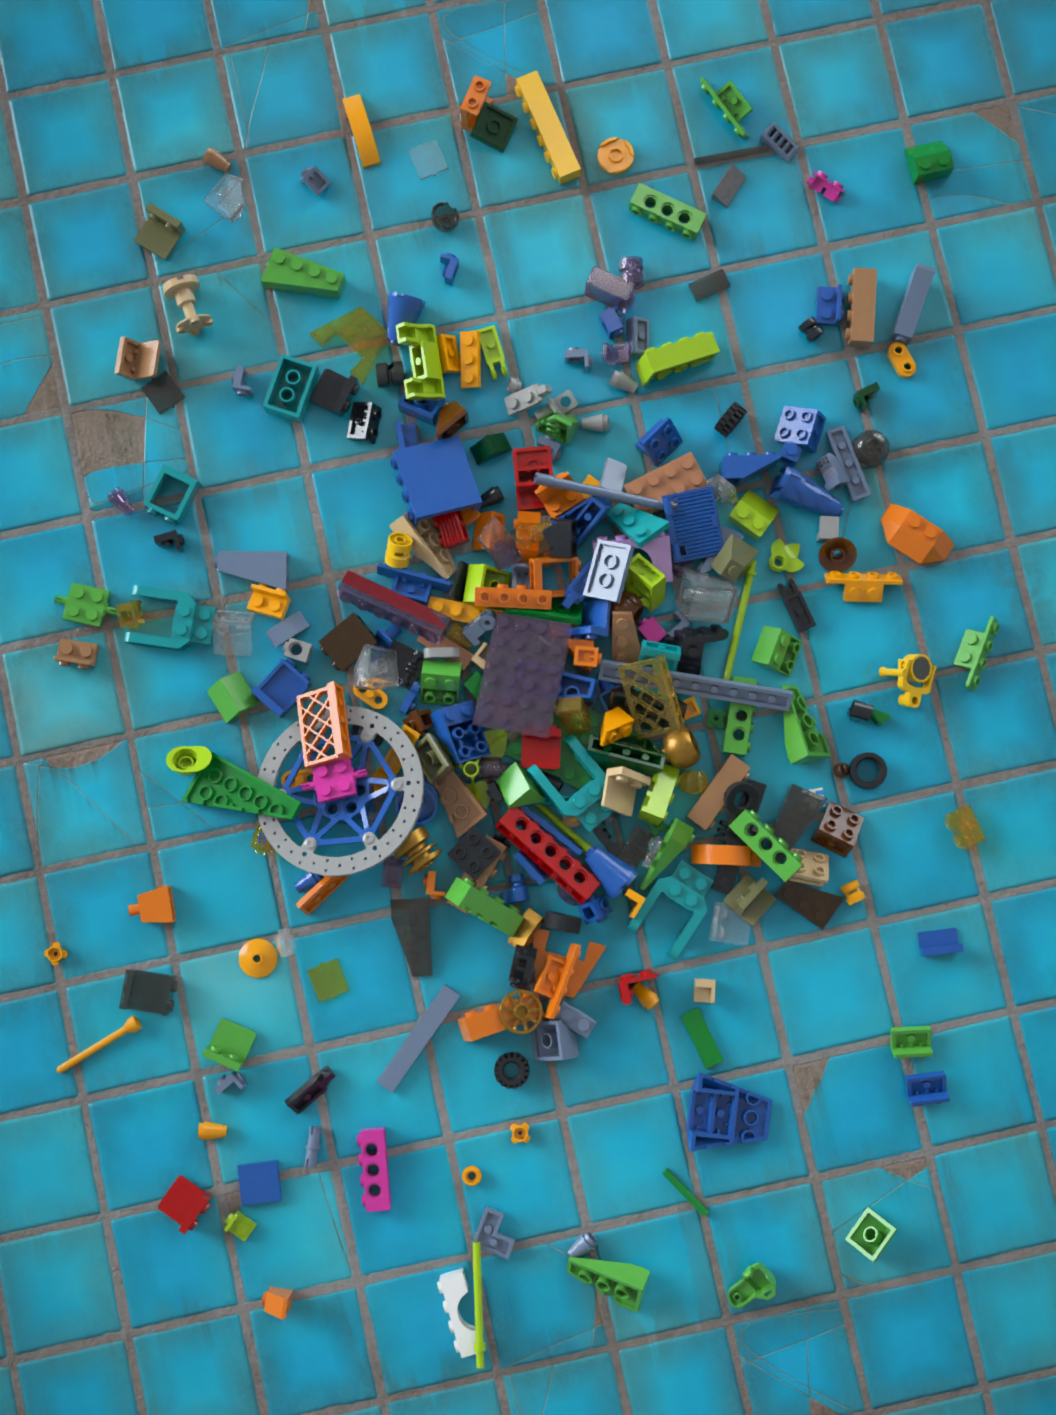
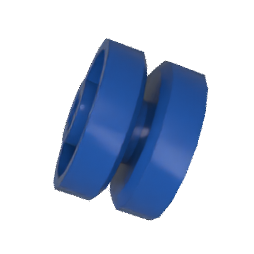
[395,779,438,826]

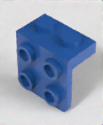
[566,599,611,640]

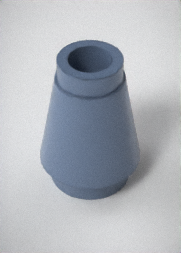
[568,1231,597,1258]

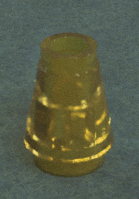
[446,623,472,650]

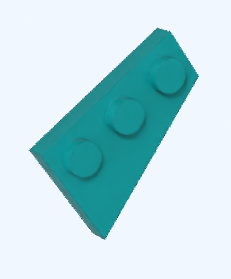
[606,502,671,548]

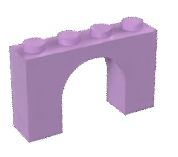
[592,531,673,582]

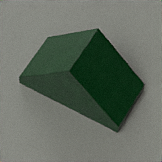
[470,433,512,465]

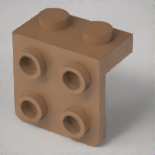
[114,336,161,381]

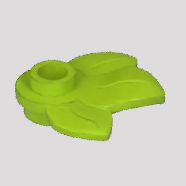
[768,538,804,573]

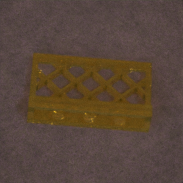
[617,654,685,739]

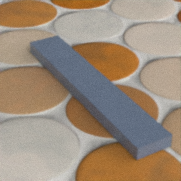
[376,985,461,1093]

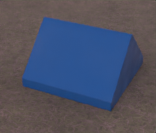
[398,393,445,426]

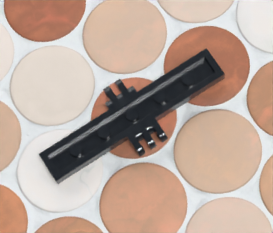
[711,779,767,894]

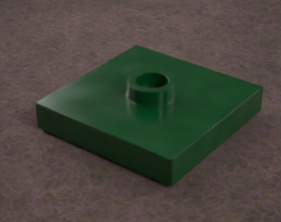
[470,101,518,153]

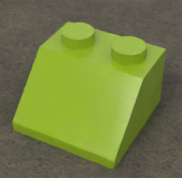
[727,490,779,541]
[463,564,511,610]

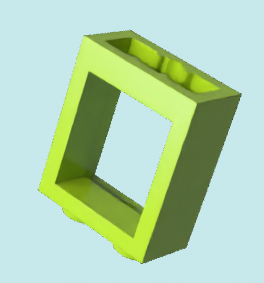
[625,553,666,612]

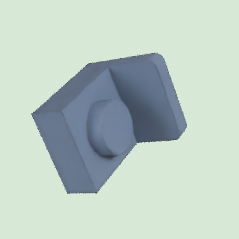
[299,166,331,196]

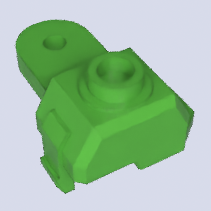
[728,1262,776,1308]

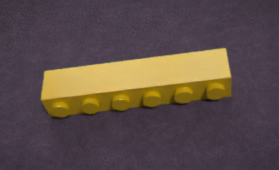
[515,70,581,184]

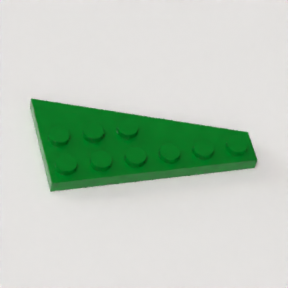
[181,751,304,821]

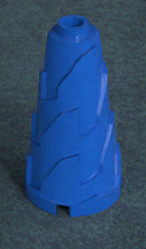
[768,464,844,517]

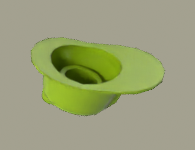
[166,746,212,776]

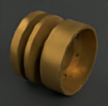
[393,826,442,876]

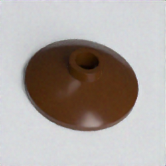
[818,537,857,572]

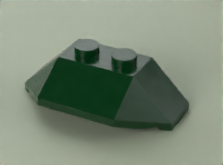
[587,733,666,776]

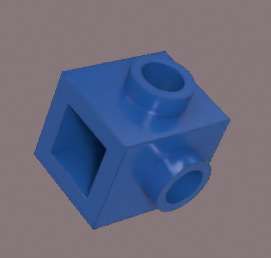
[577,894,613,925]

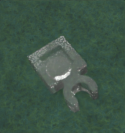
[642,835,664,869]

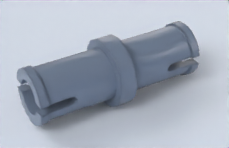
[304,1126,322,1168]

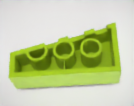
[634,331,720,386]

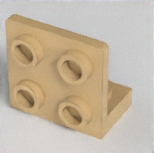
[601,766,651,817]

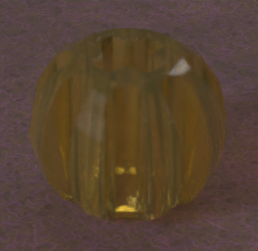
[679,770,708,794]

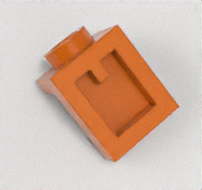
[573,645,602,669]

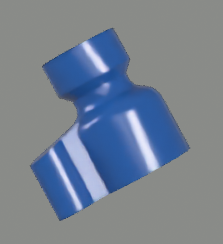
[500,873,530,905]

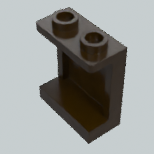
[318,612,381,672]

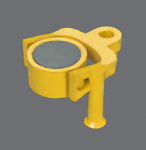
[879,654,937,708]

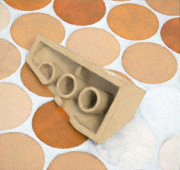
[389,512,457,579]

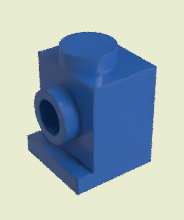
[599,306,624,339]
[779,441,802,467]

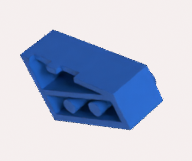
[544,496,614,549]

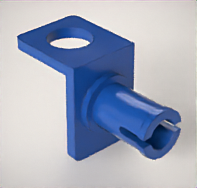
[365,623,402,663]
[596,674,623,712]

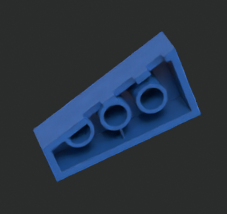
[511,661,599,703]

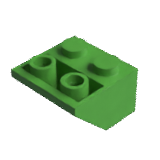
[751,625,803,677]
[420,659,462,706]

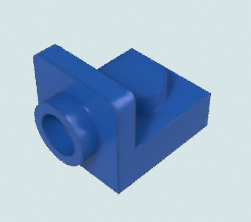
[440,253,459,286]

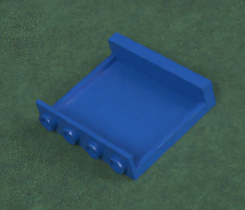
[390,435,482,526]

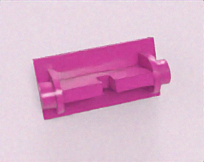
[807,170,845,203]

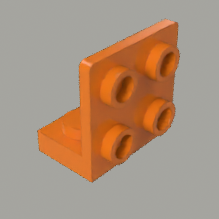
[535,472,585,518]

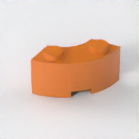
[512,511,541,564]

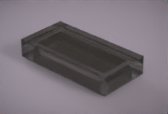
[688,269,730,302]

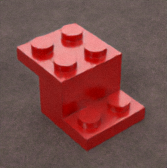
[512,445,553,511]

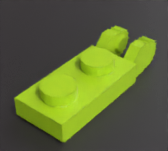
[478,325,508,380]

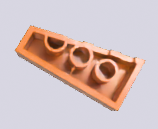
[457,991,544,1042]

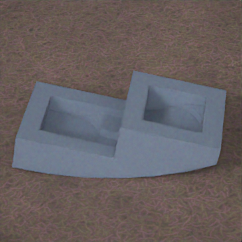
[265,610,310,648]

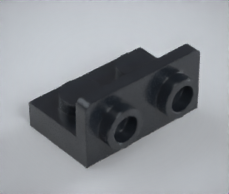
[346,402,382,444]

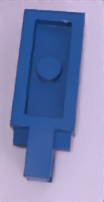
[560,560,592,609]

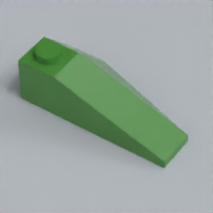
[782,684,831,765]

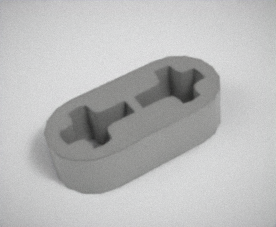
[423,647,460,659]

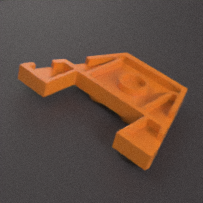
[533,928,606,998]

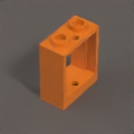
[529,556,581,597]

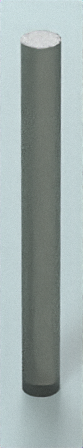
[694,145,768,166]

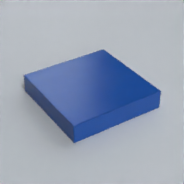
[237,1160,282,1206]

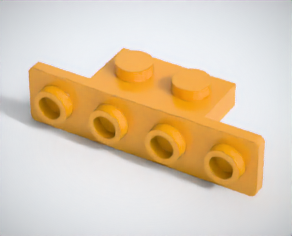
[824,571,903,602]

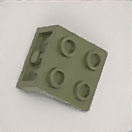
[134,203,185,260]

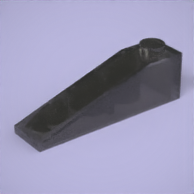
[391,898,433,977]

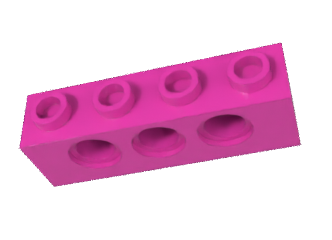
[357,1127,392,1212]

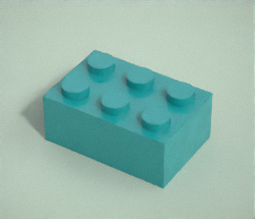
[263,354,320,424]

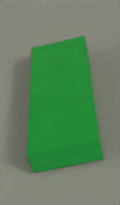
[680,1007,724,1069]

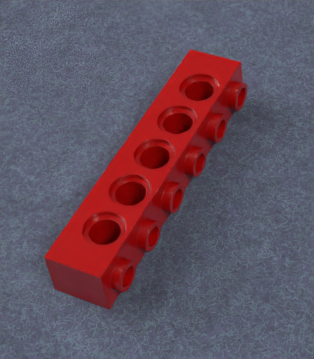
[494,807,601,904]

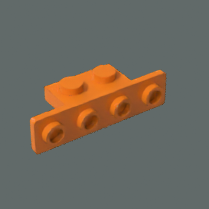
[474,584,552,610]
[534,943,581,1020]

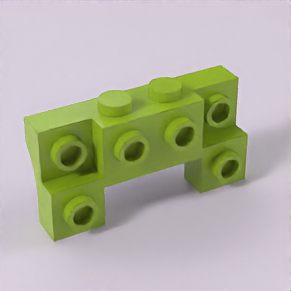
[396,322,446,401]

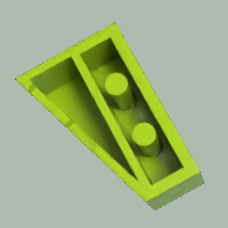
[637,764,681,826]

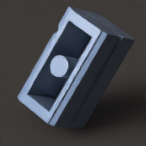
[554,1000,597,1038]

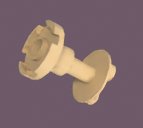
[162,274,214,336]

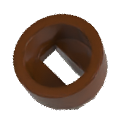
[833,763,849,778]

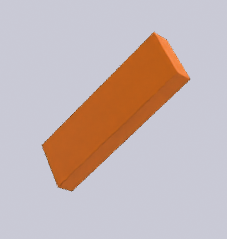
[295,866,350,916]

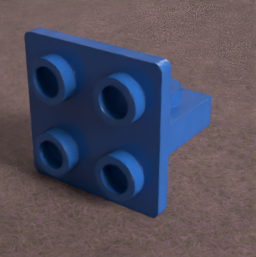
[635,417,683,467]

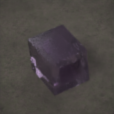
[488,539,522,571]

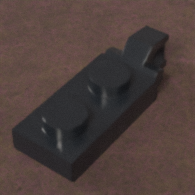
[285,1066,336,1114]

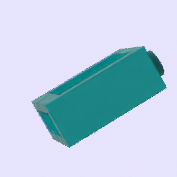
[143,464,201,525]

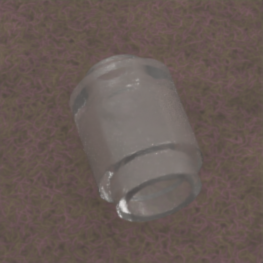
[274,928,297,957]

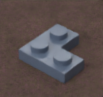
[471,1206,515,1259]

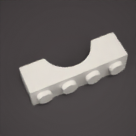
[437,1268,476,1358]

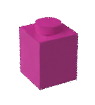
[637,617,667,642]

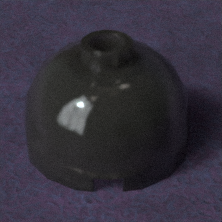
[852,430,890,469]

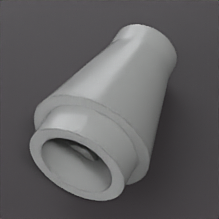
[609,370,638,393]
[581,414,609,432]

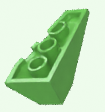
[535,414,579,446]
[639,818,696,890]
[566,1257,650,1313]

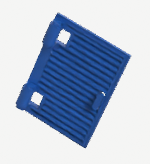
[662,486,724,564]

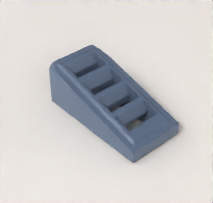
[760,121,800,163]

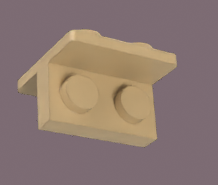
[789,848,829,887]

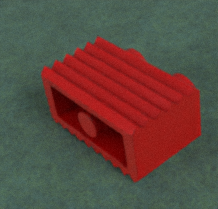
[433,510,470,549]

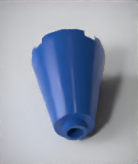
[387,291,426,346]
[585,846,638,899]

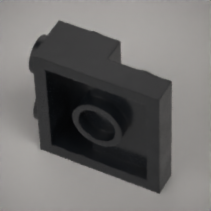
[665,636,704,675]

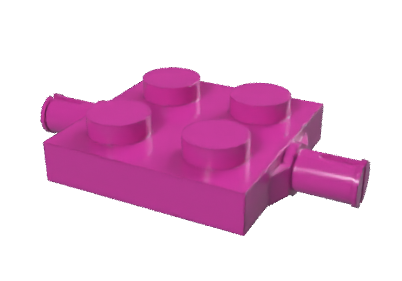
[302,758,368,804]

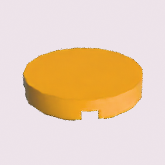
[597,137,634,175]

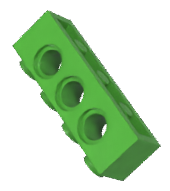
[629,183,707,240]
[721,676,758,757]
[729,809,804,882]

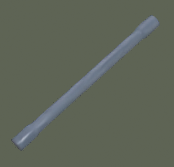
[534,472,678,512]

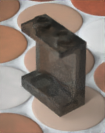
[119,968,178,1016]

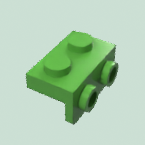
[890,1025,933,1059]

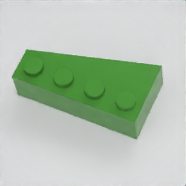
[261,247,347,298]
[445,877,524,937]

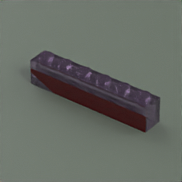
[337,570,451,645]

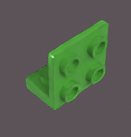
[202,1018,257,1072]

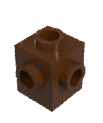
[402,709,434,738]

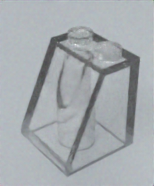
[674,569,739,624]

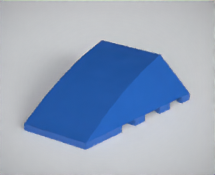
[686,1072,772,1152]

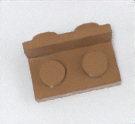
[53,638,99,670]

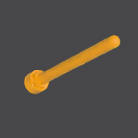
[57,1015,142,1073]

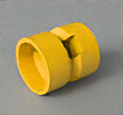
[384,532,413,568]

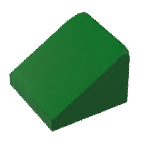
[870,709,892,726]

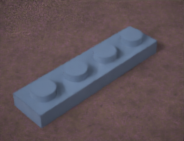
[825,425,871,503]

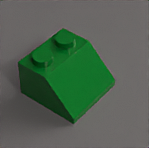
[904,141,955,185]

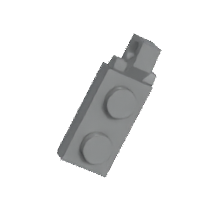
[504,384,553,416]

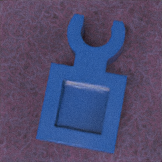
[399,682,421,715]

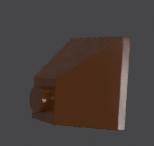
[436,400,469,440]

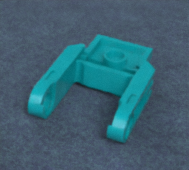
[124,585,217,651]
[526,734,615,833]
[626,860,714,960]

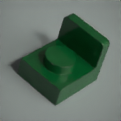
[853,382,880,413]

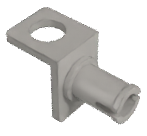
[534,389,578,421]

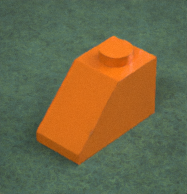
[262,1286,293,1320]

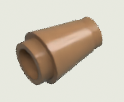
[202,147,232,173]

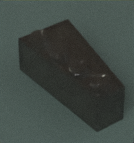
[764,784,828,863]

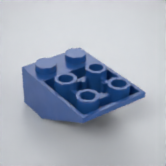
[719,452,781,487]
[430,700,491,764]

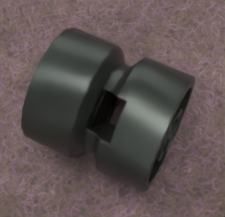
[376,361,404,388]

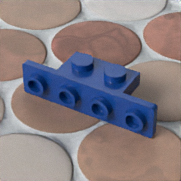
[377,563,452,605]

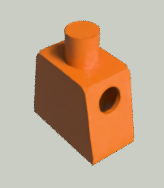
[128,885,177,923]

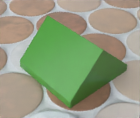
[207,671,260,724]
[495,762,545,808]
[845,1207,898,1263]

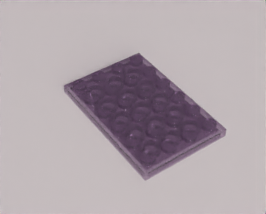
[472,612,573,739]

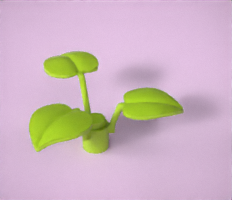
[440,730,507,810]

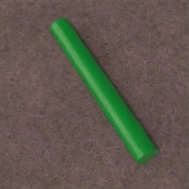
[662,1168,709,1217]

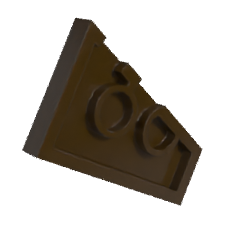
[774,881,844,930]

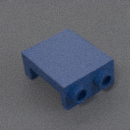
[251,658,312,718]

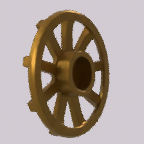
[499,989,543,1034]

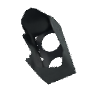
[543,517,577,559]

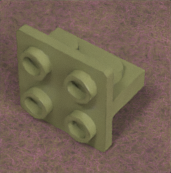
[723,874,776,927]

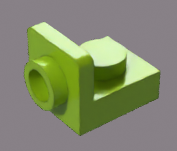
[224,1210,257,1242]

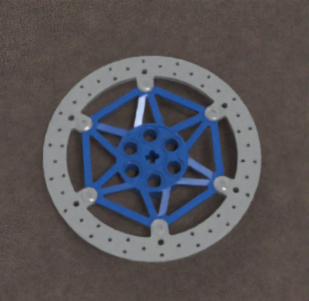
[258,706,424,877]

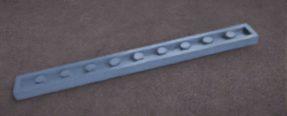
[598,659,793,711]

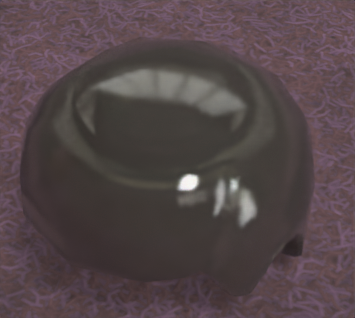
[431,202,460,233]

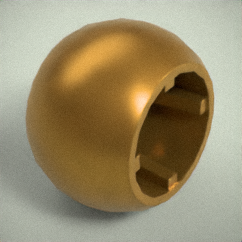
[661,727,701,769]

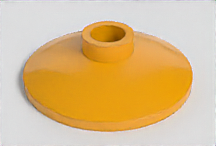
[239,939,278,978]

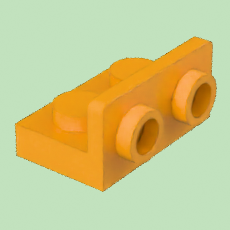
[246,584,291,620]

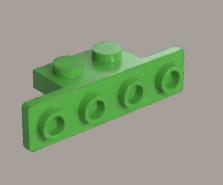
[700,77,754,139]
[953,616,1000,692]

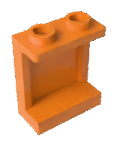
[460,75,493,132]

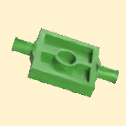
[54,582,120,628]

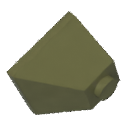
[710,534,759,583]

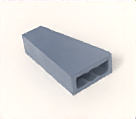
[890,263,936,344]
[214,551,289,592]

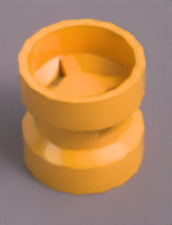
[840,879,866,905]

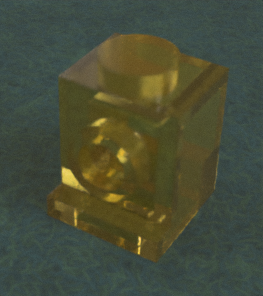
[115,600,145,630]

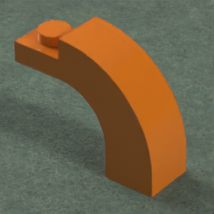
[691,844,761,867]

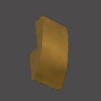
[507,908,544,948]

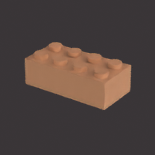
[622,452,709,516]

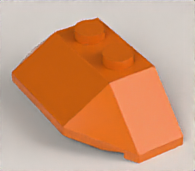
[880,503,955,565]

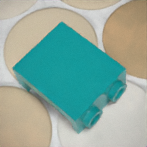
[633,640,681,696]

